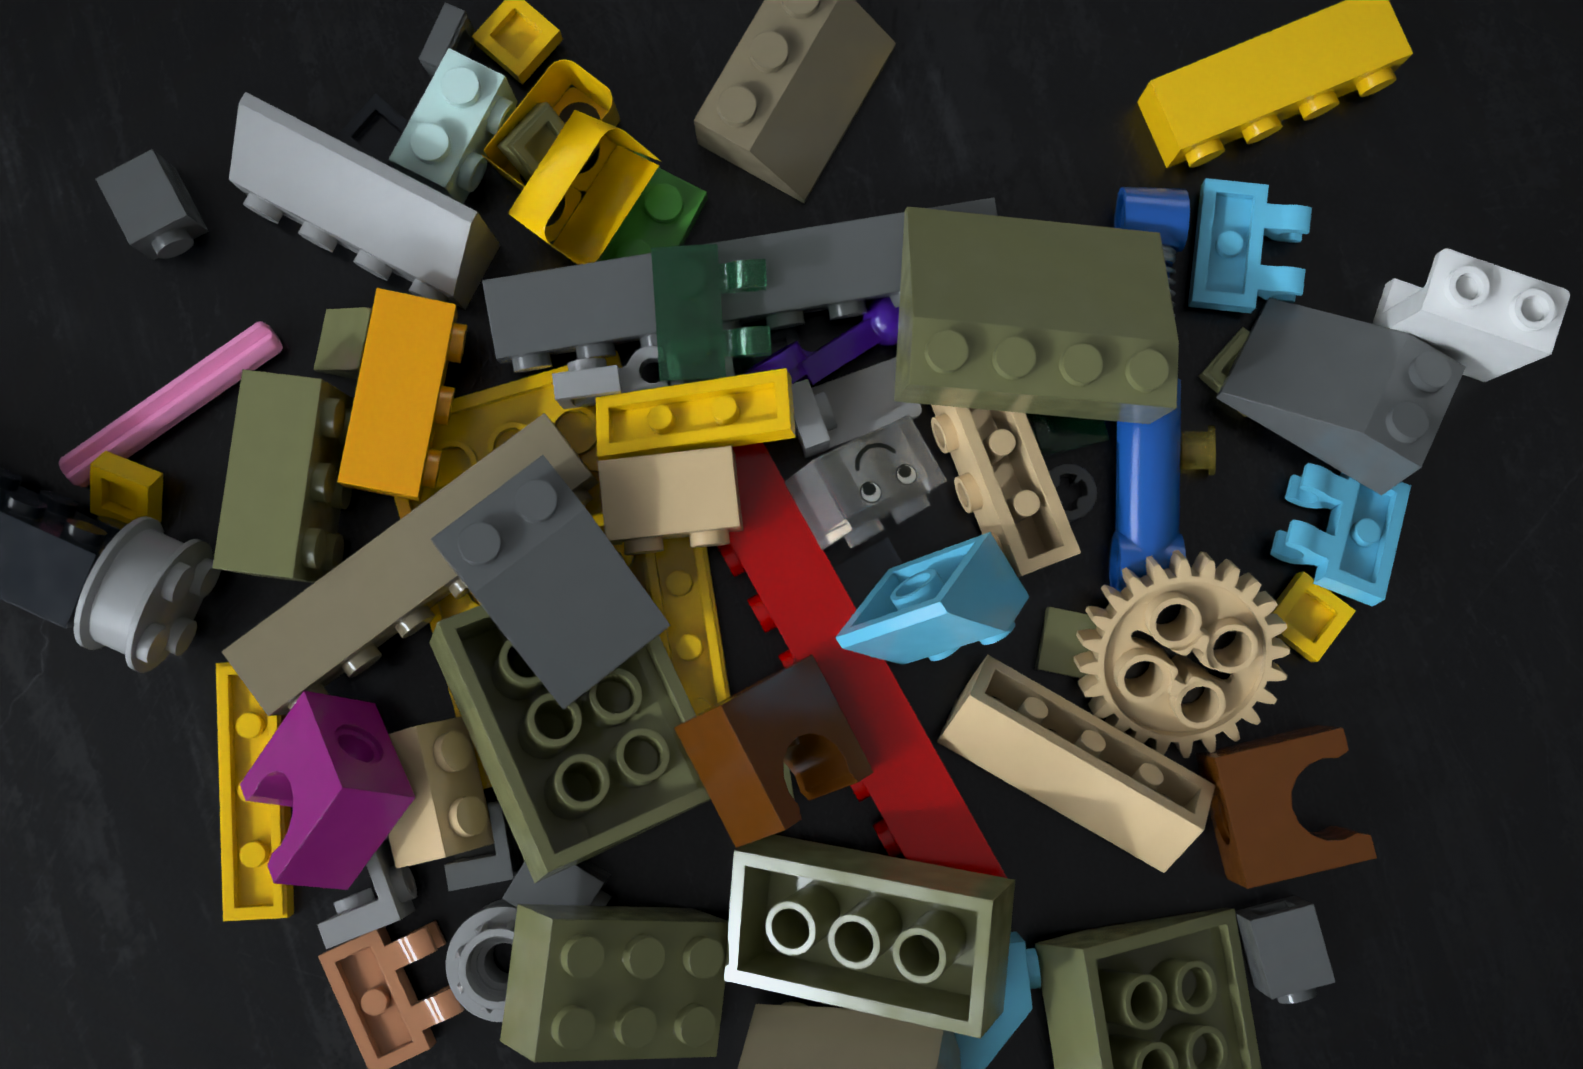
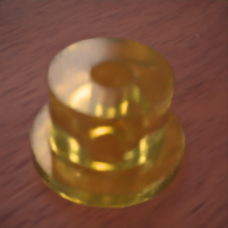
[1181,425,1216,476]

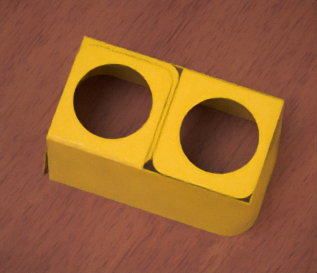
[482,60,620,191]
[508,110,661,265]

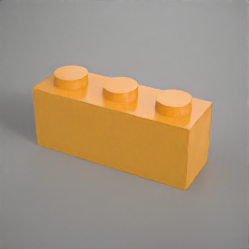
[337,288,467,502]

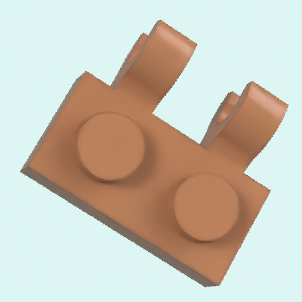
[318,920,465,1069]

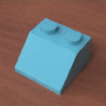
[835,532,1030,665]

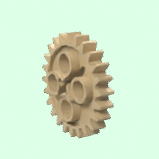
[1074,550,1290,758]

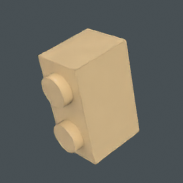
[598,446,743,555]
[388,717,494,869]

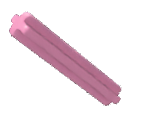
[58,321,283,488]

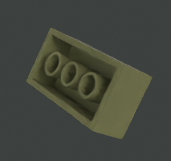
[724,834,1015,1039]

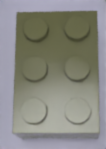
[213,369,354,583]
[500,904,729,1063]

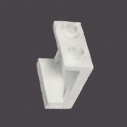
[1372,248,1570,382]

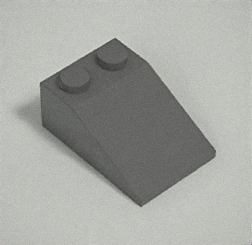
[1216,297,1466,496]
[431,455,670,710]

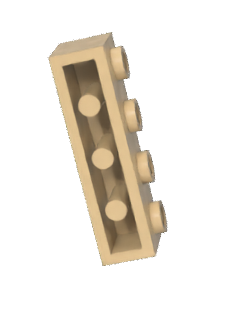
[931,405,1081,578]
[937,654,1215,873]

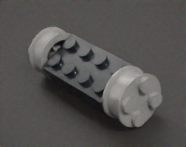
[0,467,221,673]

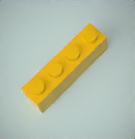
[1137,0,1413,168]

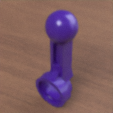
[743,297,899,385]

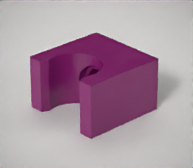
[240,690,415,890]

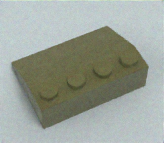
[894,207,1179,424]
[429,552,711,883]
[1035,908,1262,1069]

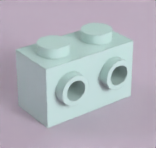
[389,48,518,204]

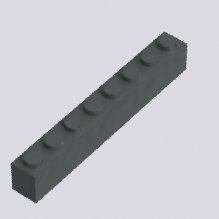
[482,197,997,372]

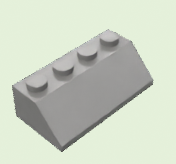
[229,92,501,310]

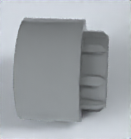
[446,899,517,1022]

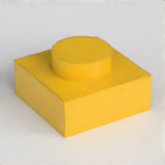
[472,0,563,85]
[90,450,163,524]
[1270,572,1356,662]

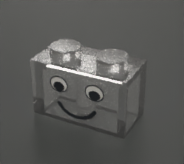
[784,414,947,550]

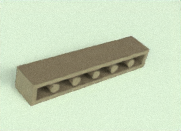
[222,413,599,716]

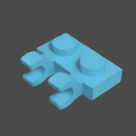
[1188,178,1312,314]
[1270,463,1411,607]

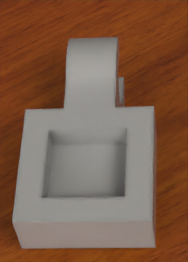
[552,346,669,409]

